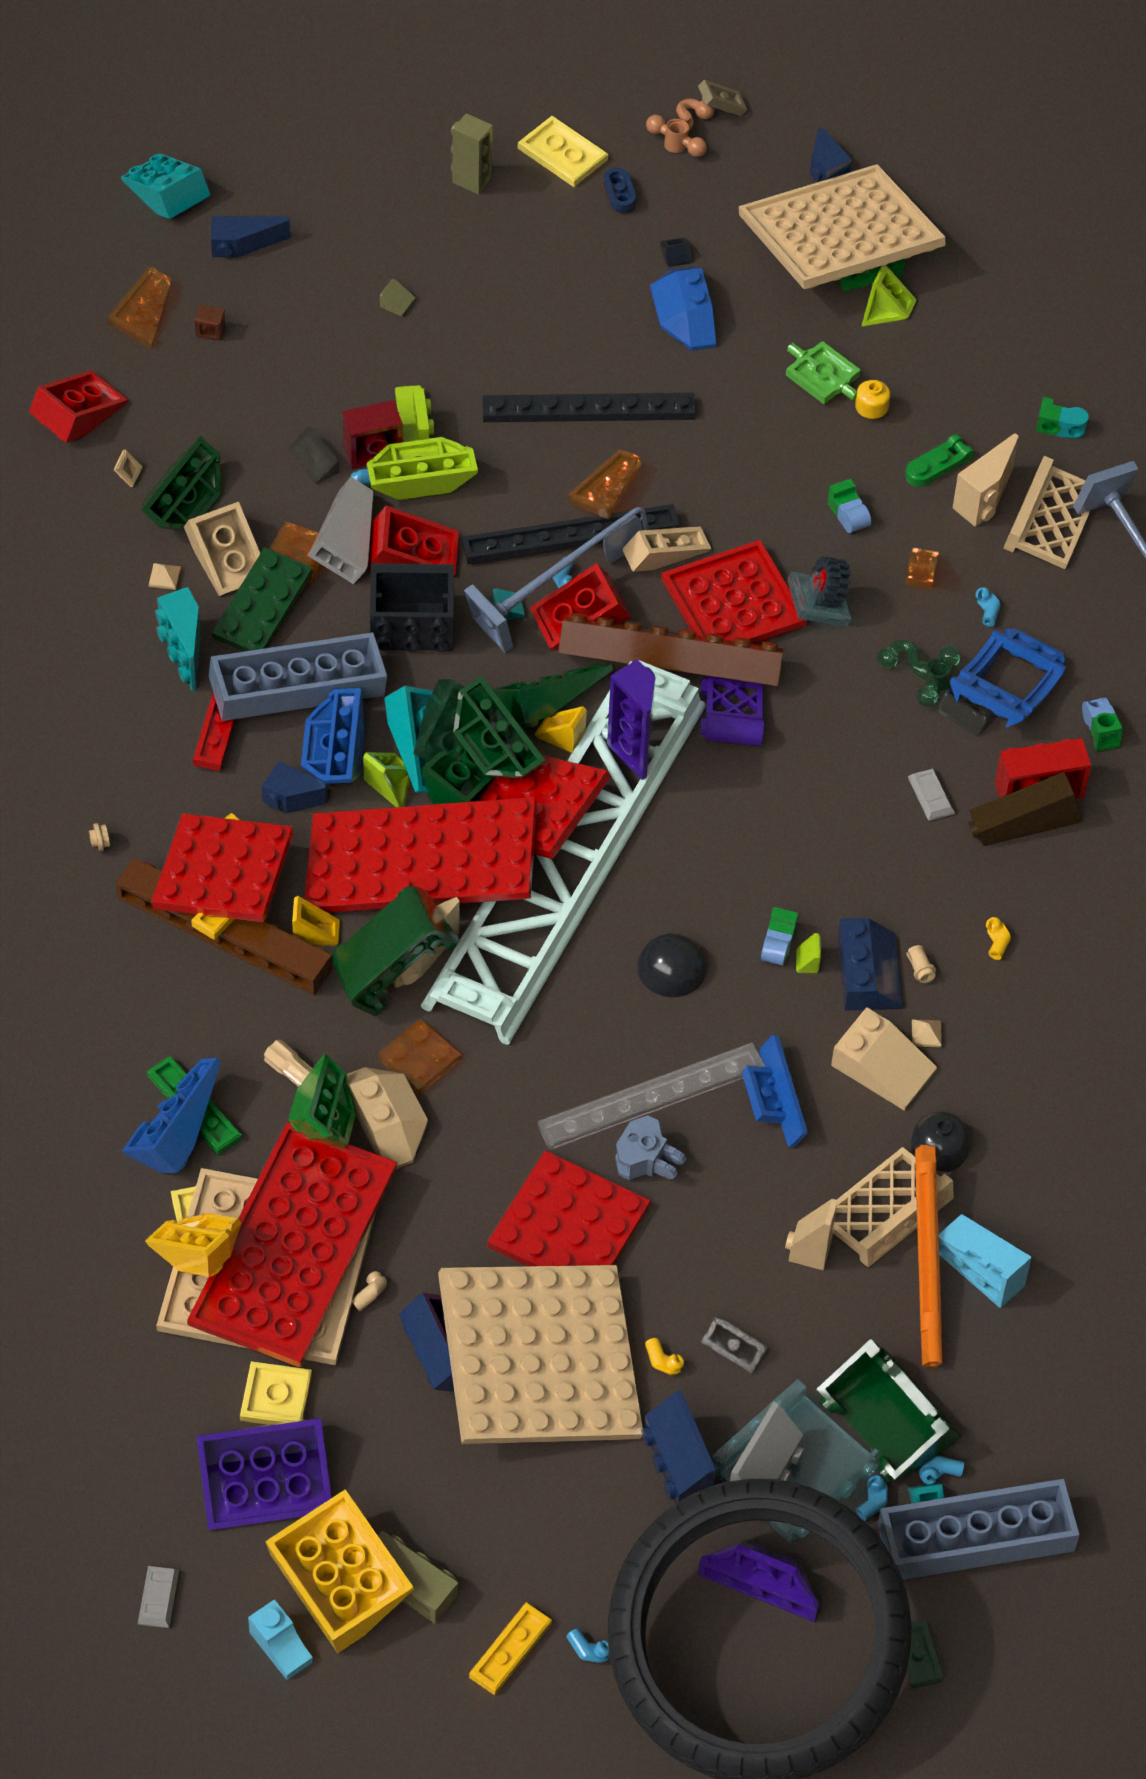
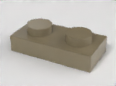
[698,79,747,116]

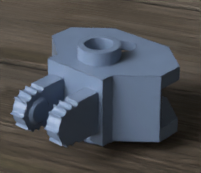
[615,1115,687,1180]

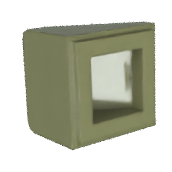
[380,278,416,317]

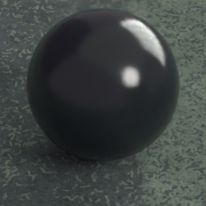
[637,933,706,997]

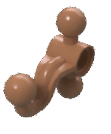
[646,99,715,157]

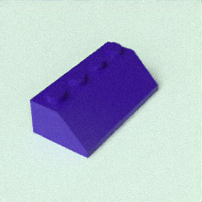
[607,659,656,780]

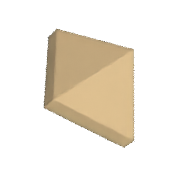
[114,449,143,487]
[149,563,181,590]
[912,1019,941,1048]

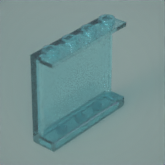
[711,1379,879,1544]

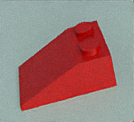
[29,370,128,443]
[368,506,459,576]
[530,563,632,651]

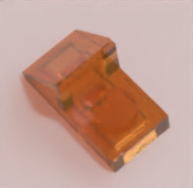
[905,548,939,590]

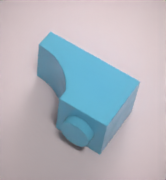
[248,1599,313,1680]

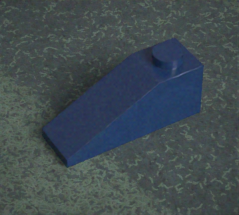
[211,216,290,258]

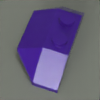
[698,1542,819,1623]

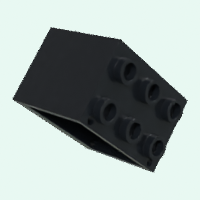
[370,564,454,652]

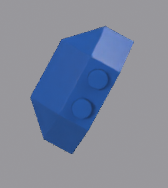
[650,266,716,351]
[301,688,365,784]

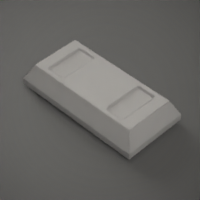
[908,769,955,821]
[138,1566,180,1628]

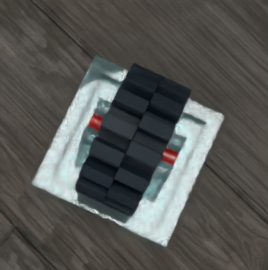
[787,556,851,627]

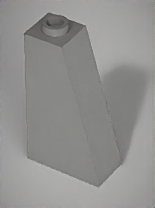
[308,477,373,584]

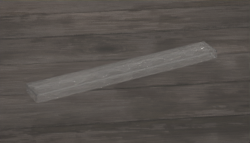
[537,1042,765,1150]

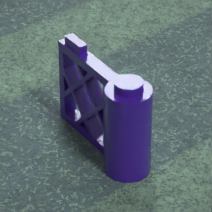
[700,676,764,746]

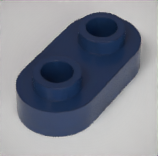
[604,168,636,212]

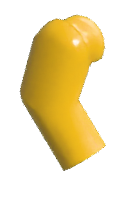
[986,917,1011,960]
[645,1338,684,1375]

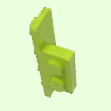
[395,385,434,442]

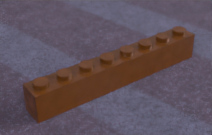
[558,613,784,686]
[116,858,332,996]

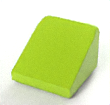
[796,933,821,973]

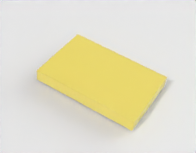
[518,116,608,187]

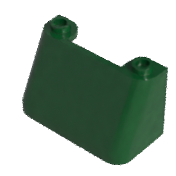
[332,886,460,1016]
[817,1339,962,1482]

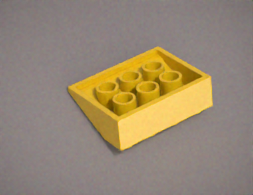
[265,1490,414,1654]

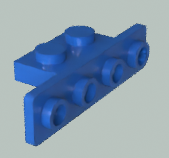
[742,1035,807,1148]

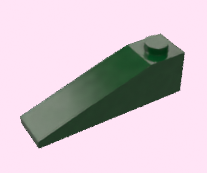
[492,664,613,728]
[421,744,495,805]

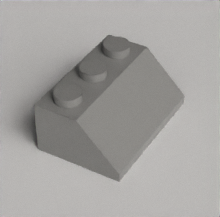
[730,1402,805,1521]

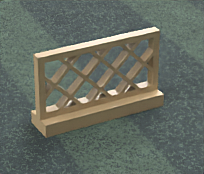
[1003,456,1090,569]
[833,1147,954,1267]

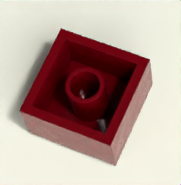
[342,400,403,469]

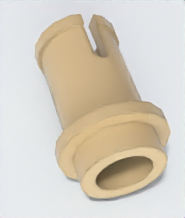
[906,945,936,983]

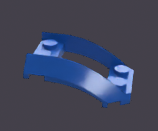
[950,628,1066,728]

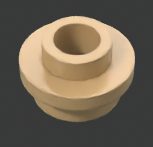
[89,823,110,852]

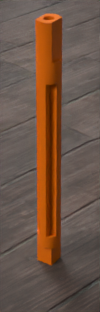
[915,1145,943,1368]

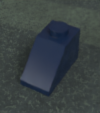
[810,128,852,182]
[261,762,328,813]

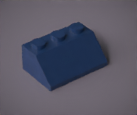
[838,918,903,1011]
[399,1292,454,1392]
[641,1390,716,1504]

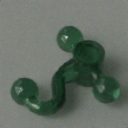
[877,640,961,707]

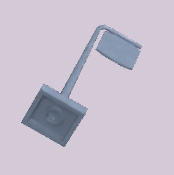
[1073,461,1146,559]
[464,507,650,653]

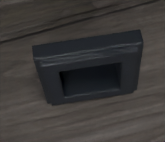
[660,237,692,267]

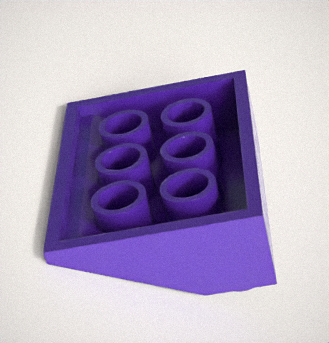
[196,1418,332,1530]

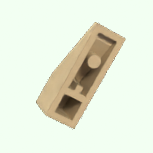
[622,526,711,572]
[785,1199,838,1270]

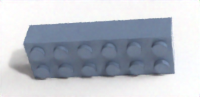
[209,632,387,721]
[878,1479,1079,1580]

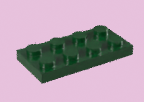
[212,547,313,652]

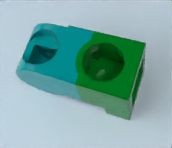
[1036,397,1088,439]

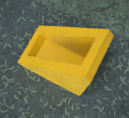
[534,706,587,753]
[292,896,340,946]

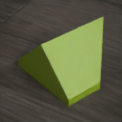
[861,265,916,327]
[363,752,410,807]

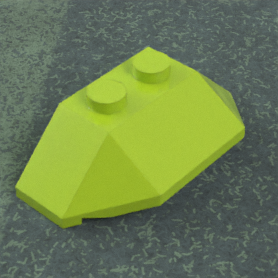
[367,437,478,500]

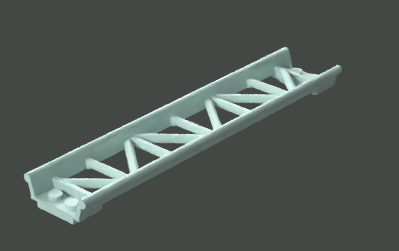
[421,660,706,1045]

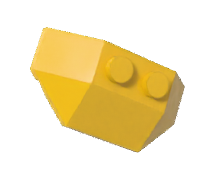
[145,1213,242,1277]

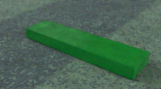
[147,1056,242,1156]

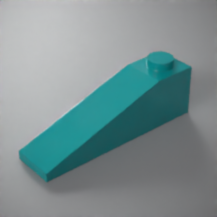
[385,686,452,794]

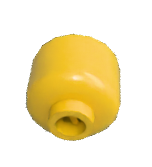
[855,380,891,419]

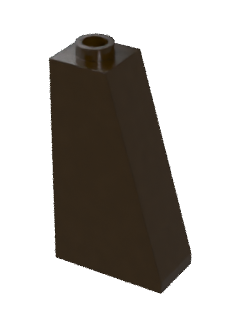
[968,772,1082,846]

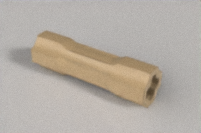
[264,1039,313,1087]

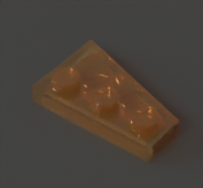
[107,266,172,349]
[567,449,642,519]

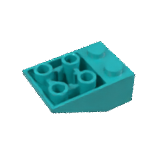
[121,154,211,219]
[155,587,201,692]

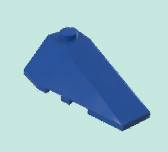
[122,1058,221,1173]

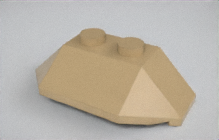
[347,1067,428,1169]

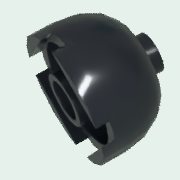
[911,1111,970,1172]

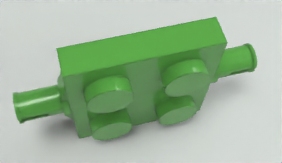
[786,341,861,404]

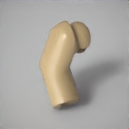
[352,1271,387,1311]

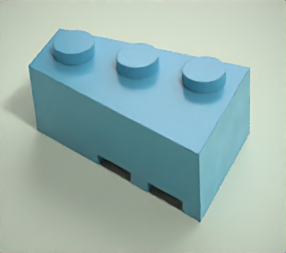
[938,1214,1032,1308]

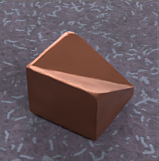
[195,305,225,340]

